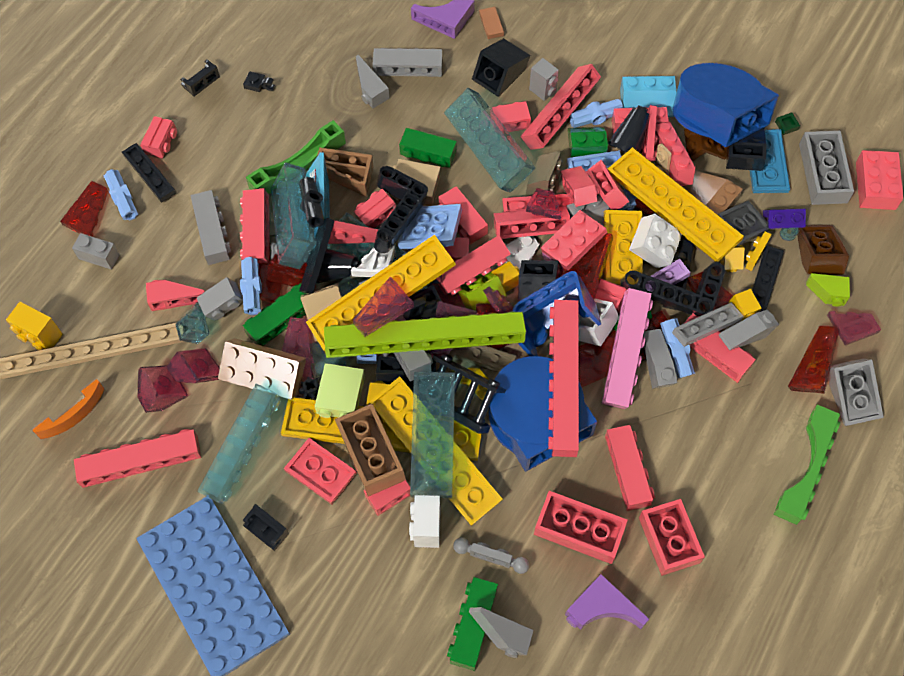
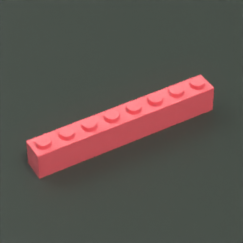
[548,300,579,457]

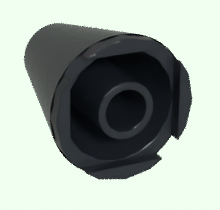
[608,105,650,155]
[306,248,361,284]

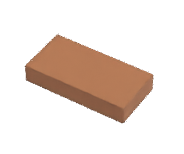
[479,7,504,39]

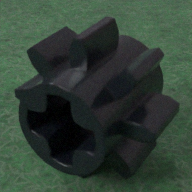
[299,377,320,400]

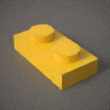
[745,231,772,271]

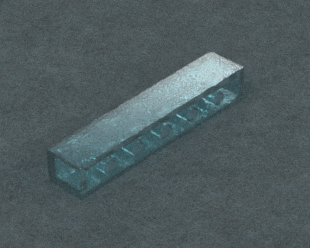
[197,383,280,504]

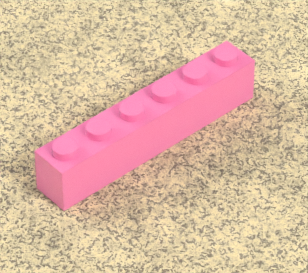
[602,288,653,409]

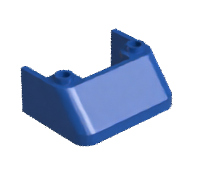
[512,271,601,356]

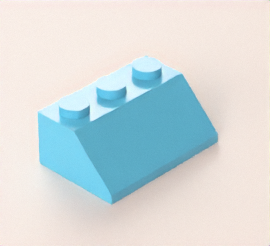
[620,76,676,117]

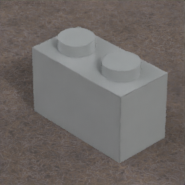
[529,58,558,101]
[72,233,120,270]
[197,277,243,321]

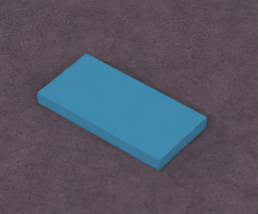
[750,129,790,193]

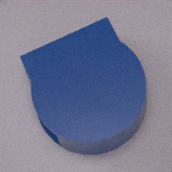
[673,63,779,147]
[488,356,597,472]

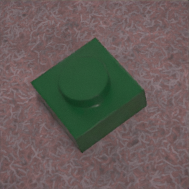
[775,112,800,135]

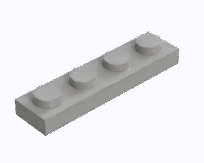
[672,302,744,347]

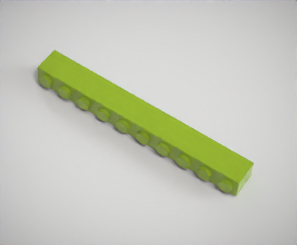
[324,312,526,358]

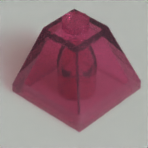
[166,348,220,383]
[137,365,188,413]

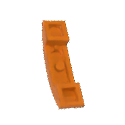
[33,379,104,439]

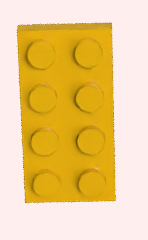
[604,210,643,285]

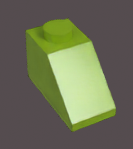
[806,273,850,307]

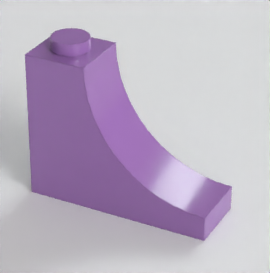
[411,0,475,39]
[565,575,649,630]

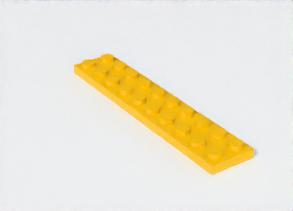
[281,397,482,461]

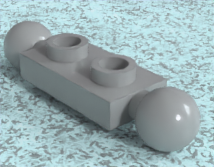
[453,537,529,574]

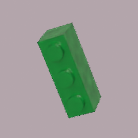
[399,128,457,168]

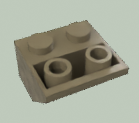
[526,151,562,196]

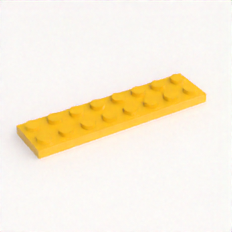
[607,147,744,262]
[306,234,456,353]
[369,376,503,526]

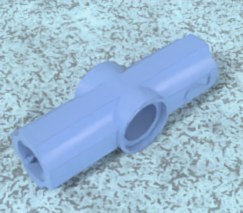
[569,99,623,128]
[104,169,138,221]
[240,257,262,315]
[660,318,695,379]

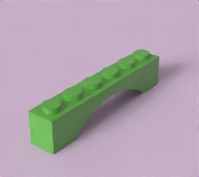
[246,120,346,194]
[773,405,841,525]

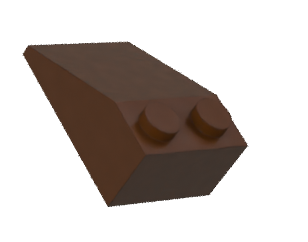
[796,225,849,275]

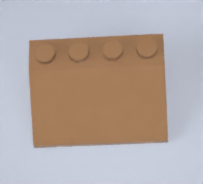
[656,171,743,250]

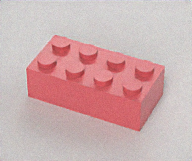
[534,491,628,564]

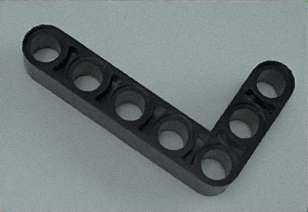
[374,166,428,254]
[620,262,725,316]

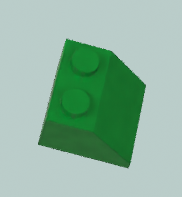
[568,127,608,158]

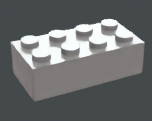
[799,130,854,205]

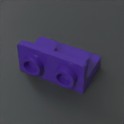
[763,209,806,229]

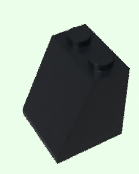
[472,38,531,97]

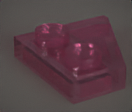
[526,188,562,220]

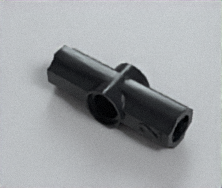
[299,177,324,228]

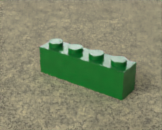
[242,283,306,346]
[447,577,498,671]

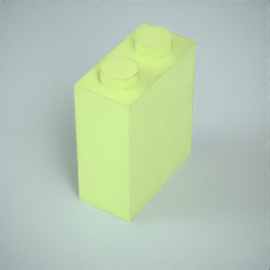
[315,363,365,418]

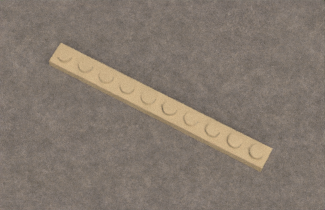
[0,322,185,379]

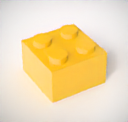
[6,302,63,350]

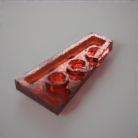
[788,326,839,394]

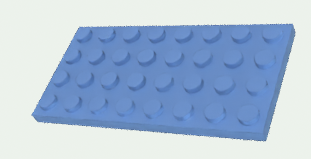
[136,495,290,676]

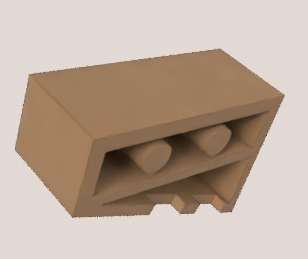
[317,147,374,197]

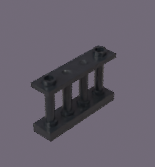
[417,354,506,434]

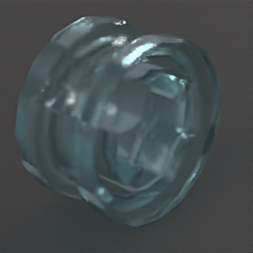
[780,228,799,241]

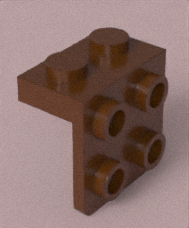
[684,128,727,161]

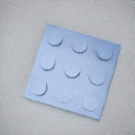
[397,204,462,249]

